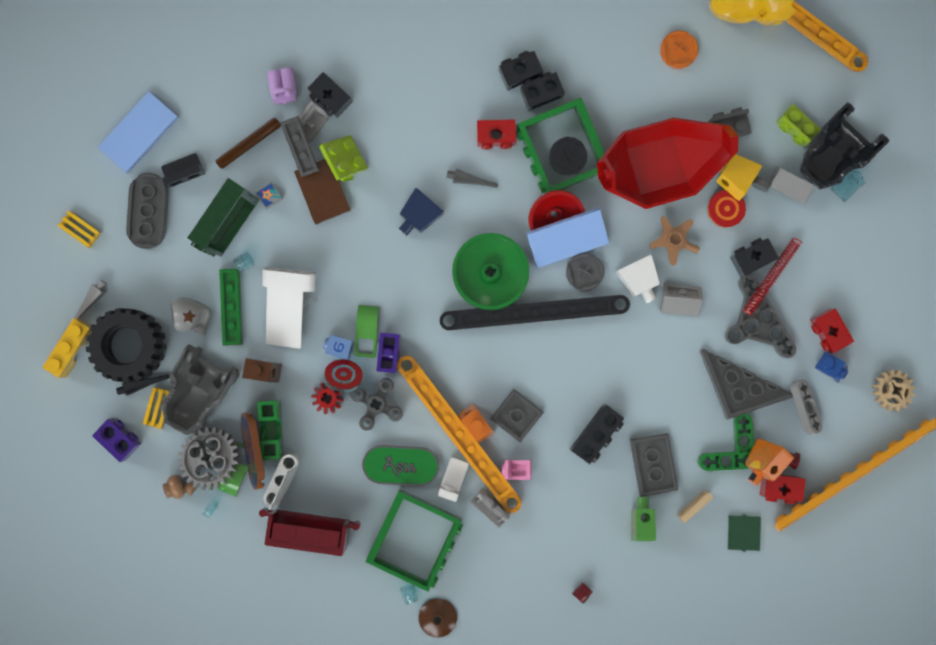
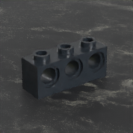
[570,403,624,465]

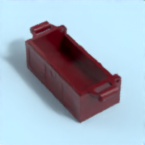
[259,507,361,556]

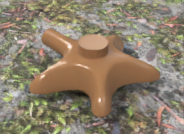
[650,216,700,266]

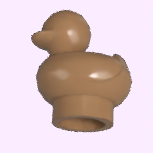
[162,475,197,499]

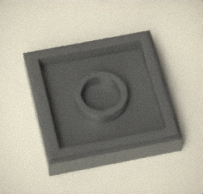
[490,389,544,443]

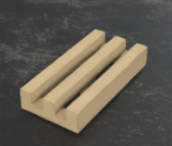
[677,490,714,523]

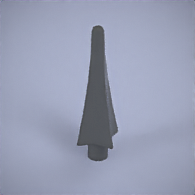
[446,168,498,188]

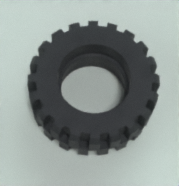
[86,308,166,382]

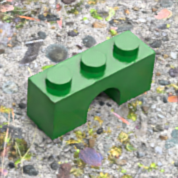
[257,400,284,460]

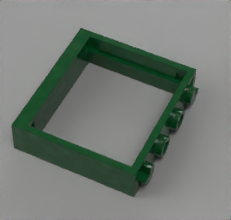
[187,178,260,257]

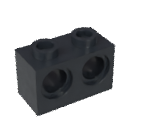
[520,72,565,111]

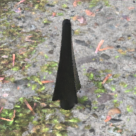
[116,375,169,396]

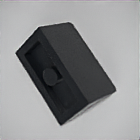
[161,153,205,188]

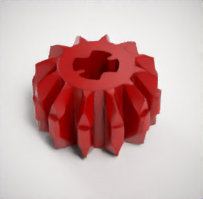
[311,382,344,414]

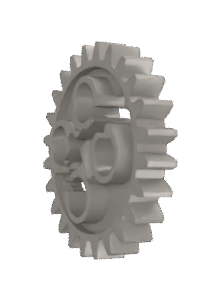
[177,427,241,490]

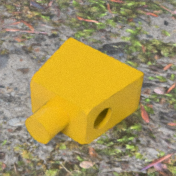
[716,154,762,201]

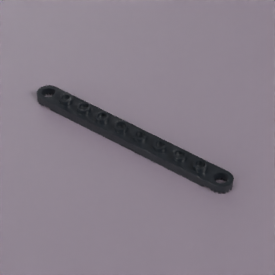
[439,295,630,331]

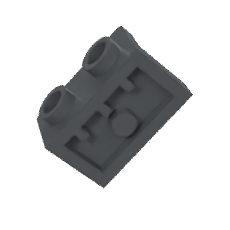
[708,107,752,137]

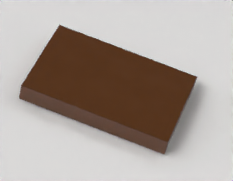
[294,159,351,225]

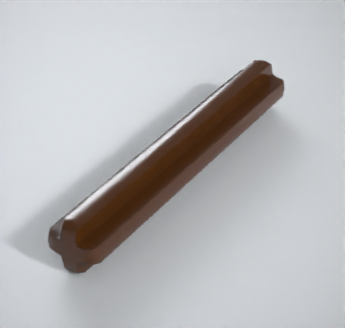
[215,118,281,169]

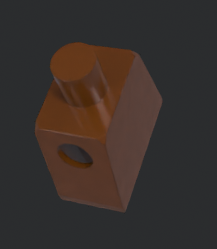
[242,358,282,383]

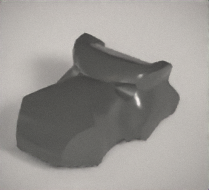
[162,344,240,435]

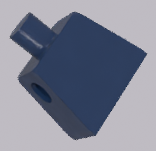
[398,188,444,236]

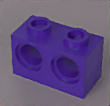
[92,418,141,462]

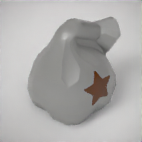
[171,297,211,335]

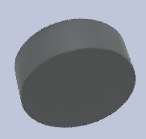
[751,176,771,192]

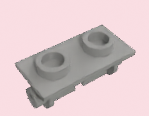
[471,488,511,528]

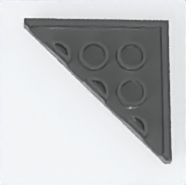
[700,349,793,420]

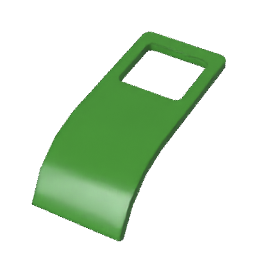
[354,305,379,358]
[217,442,248,497]

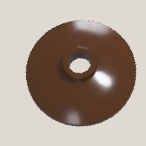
[419,598,457,638]

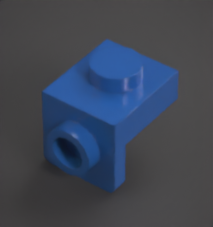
[815,352,848,383]

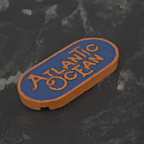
[241,412,265,490]

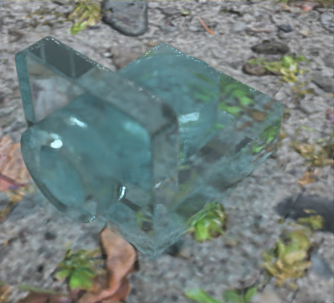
[831,170,866,202]

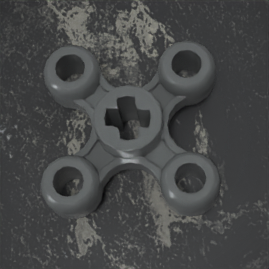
[350,378,403,431]

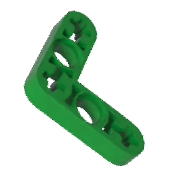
[697,414,754,471]

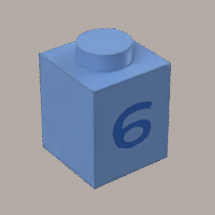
[323,335,354,360]

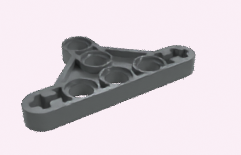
[725,275,796,358]

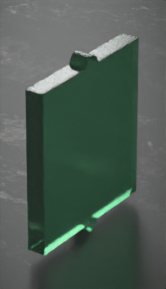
[728,514,761,552]

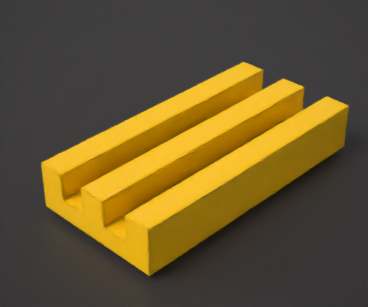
[57,210,101,248]
[143,387,170,429]

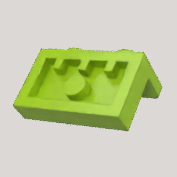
[776,104,821,147]

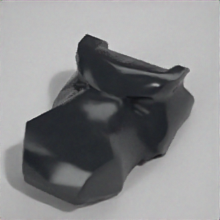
[800,102,890,190]

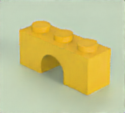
[42,318,92,378]

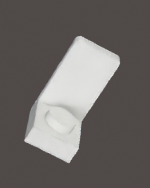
[438,457,469,502]

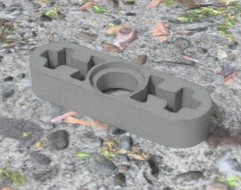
[791,380,822,435]

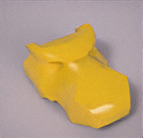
[709,0,796,26]

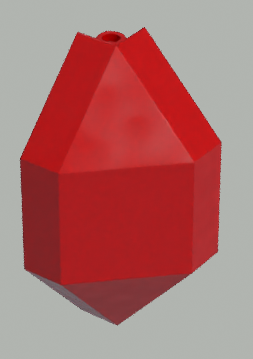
[597,117,738,209]

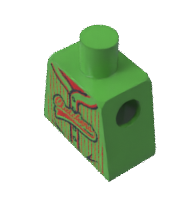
[631,497,656,541]

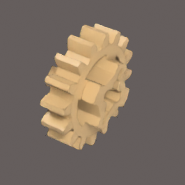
[871,370,916,411]

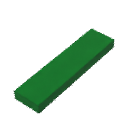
[219,268,243,346]

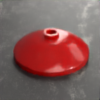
[528,190,585,230]

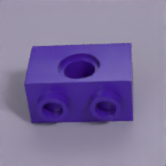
[376,333,401,373]

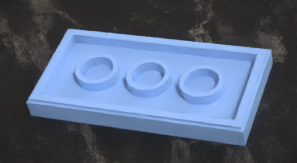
[98,91,179,174]
[526,207,609,268]

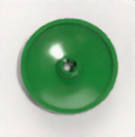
[452,233,529,310]

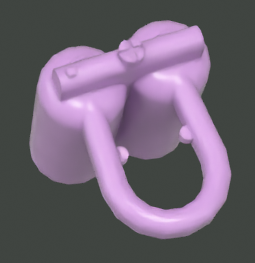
[267,68,297,105]

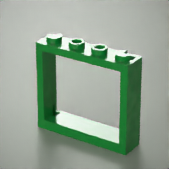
[516,98,605,193]
[365,489,463,592]

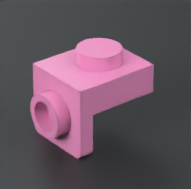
[502,460,532,480]

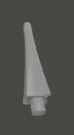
[74,280,107,319]

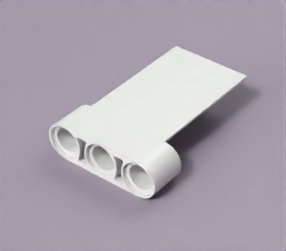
[262,267,316,349]
[263,453,300,510]

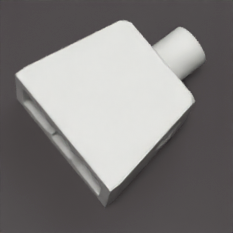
[616,255,660,303]

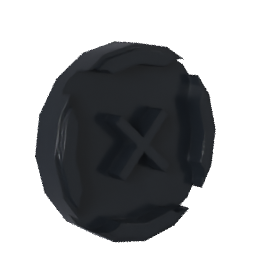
[549,136,588,176]

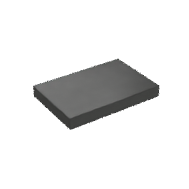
[629,433,678,497]

